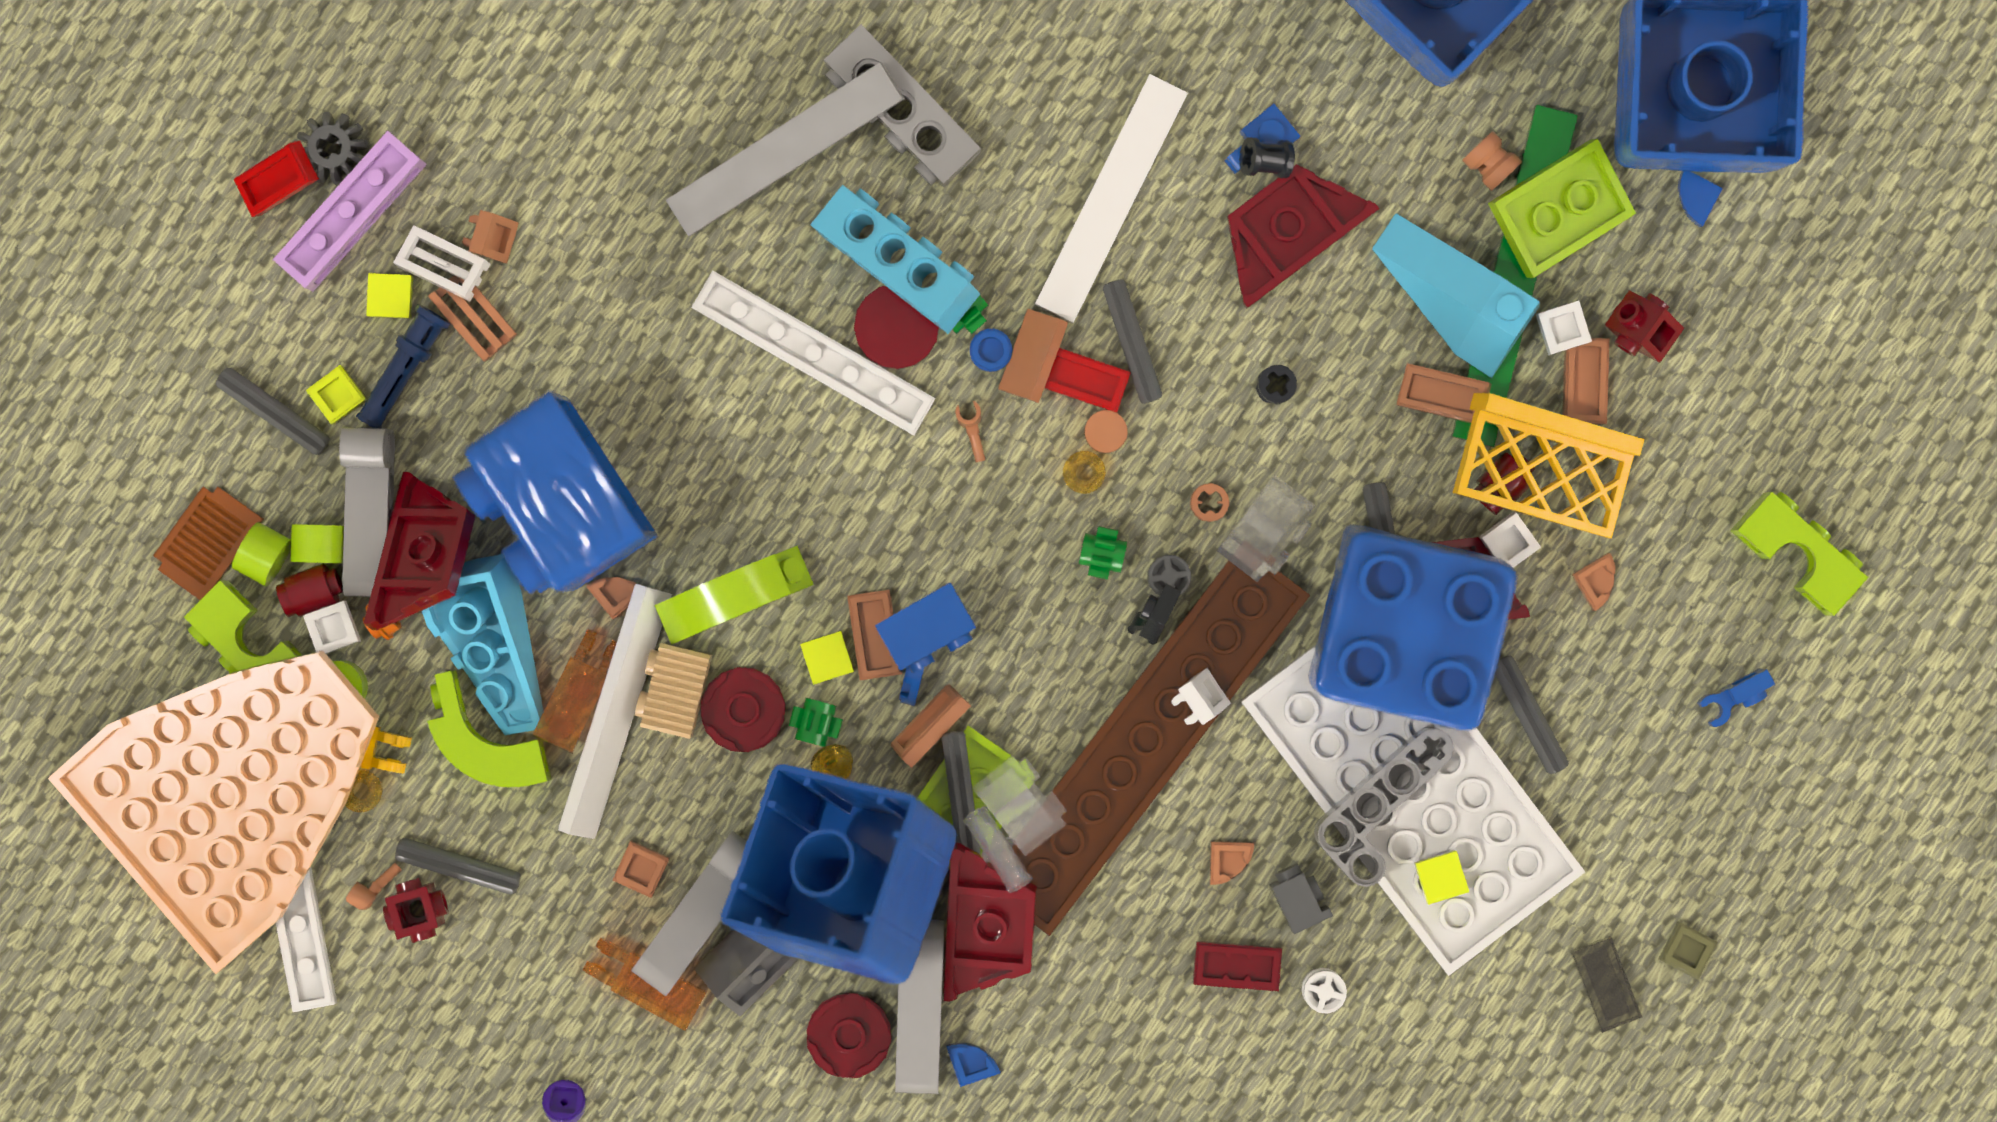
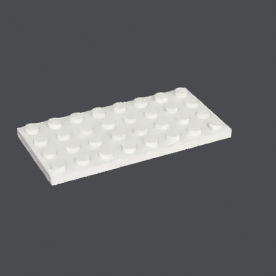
[1241,645,1585,976]

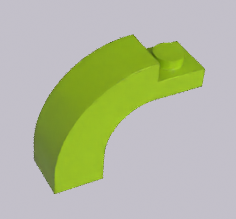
[655,546,814,645]
[427,670,552,788]

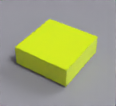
[366,273,413,319]
[306,365,367,425]
[800,631,854,685]
[1414,850,1469,905]

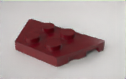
[1227,164,1380,309]
[364,472,476,630]
[943,842,1037,1002]

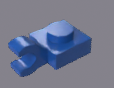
[1224,103,1301,174]
[1697,668,1775,727]

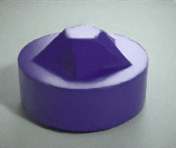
[542,1080,586,1122]

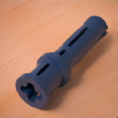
[356,304,451,428]

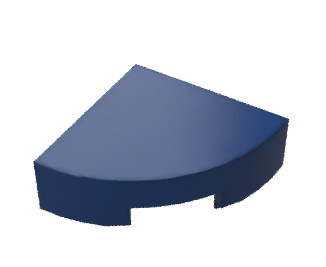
[1678,171,1723,227]
[899,667,925,706]
[946,1043,1001,1087]

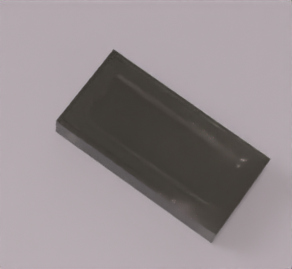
[1570,936,1642,1033]

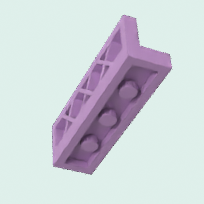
[273,131,427,292]

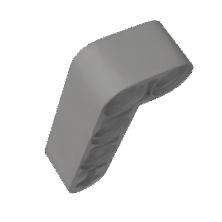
[339,427,395,597]
[1314,727,1454,887]
[631,830,747,996]
[895,919,944,1094]

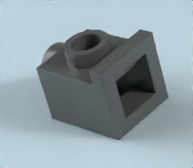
[1269,864,1333,934]

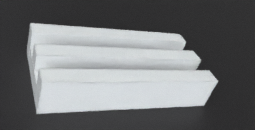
[393,225,490,302]

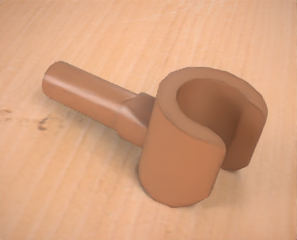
[955,401,986,462]
[346,863,402,910]

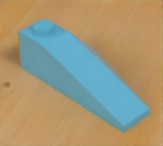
[1372,214,1540,379]
[422,554,546,735]

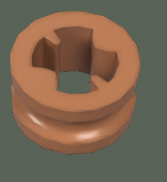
[1190,483,1229,522]

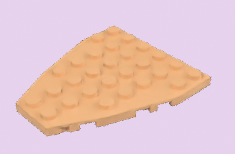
[48,651,379,974]

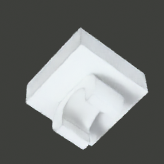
[1536,301,1592,355]
[1479,512,1541,568]
[303,601,361,654]
[1172,668,1231,725]

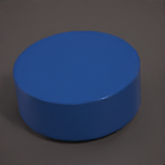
[970,329,1012,372]

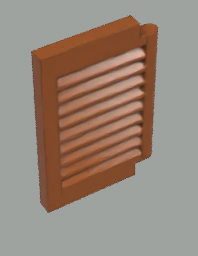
[153,486,264,600]

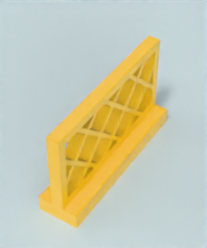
[1453,393,1645,539]

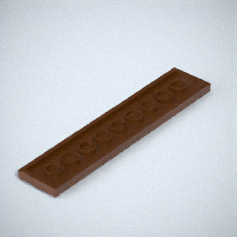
[996,543,1310,936]

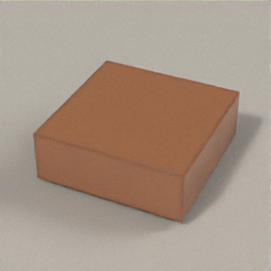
[612,841,670,898]

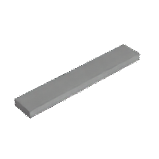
[666,62,905,236]

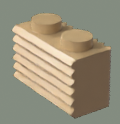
[635,643,713,739]

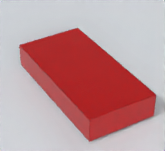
[233,140,319,218]
[1044,348,1131,413]

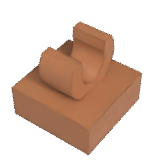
[462,210,519,264]

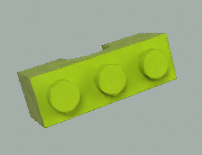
[1730,492,1869,616]
[184,580,303,674]

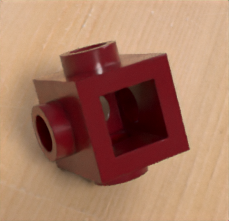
[1605,290,1684,363]
[383,878,449,943]

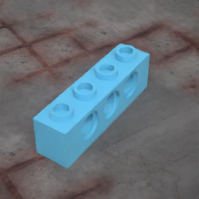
[810,185,980,334]

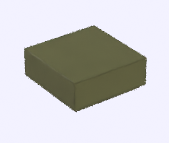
[1658,921,1718,980]

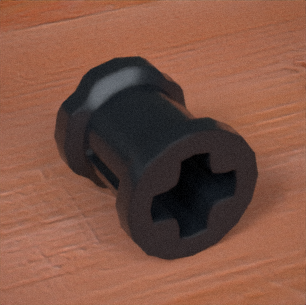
[1239,137,1295,179]
[1256,365,1297,405]

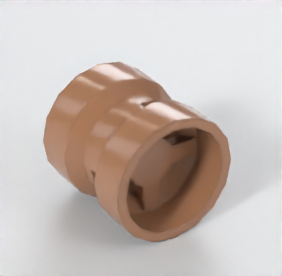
[1462,131,1523,191]

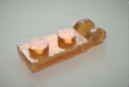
[533,629,617,754]
[583,938,707,1031]

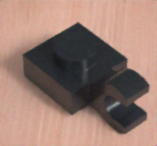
[1128,584,1182,645]

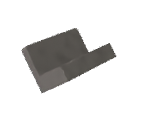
[695,930,799,1016]

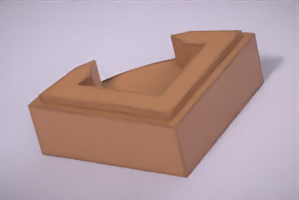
[1571,553,1616,611]
[586,577,637,619]
[1210,841,1254,885]

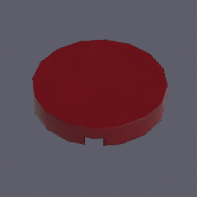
[854,286,939,370]
[701,667,786,752]
[806,992,892,1078]

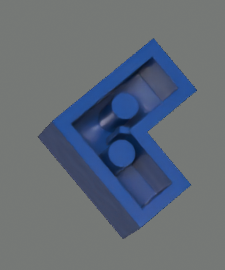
[875,582,976,674]

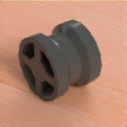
[1147,555,1191,595]

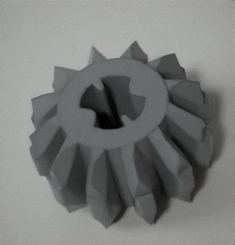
[297,112,370,186]

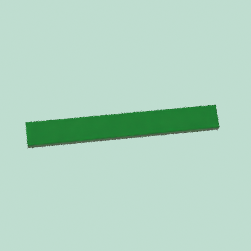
[1451,105,1578,447]

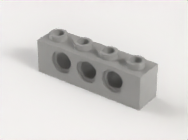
[824,24,981,188]

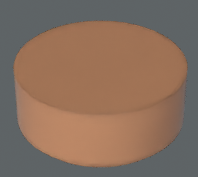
[1084,410,1127,453]

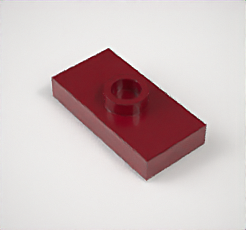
[1193,941,1282,991]

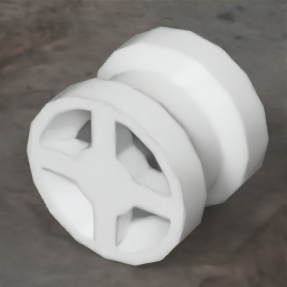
[1301,967,1347,1014]

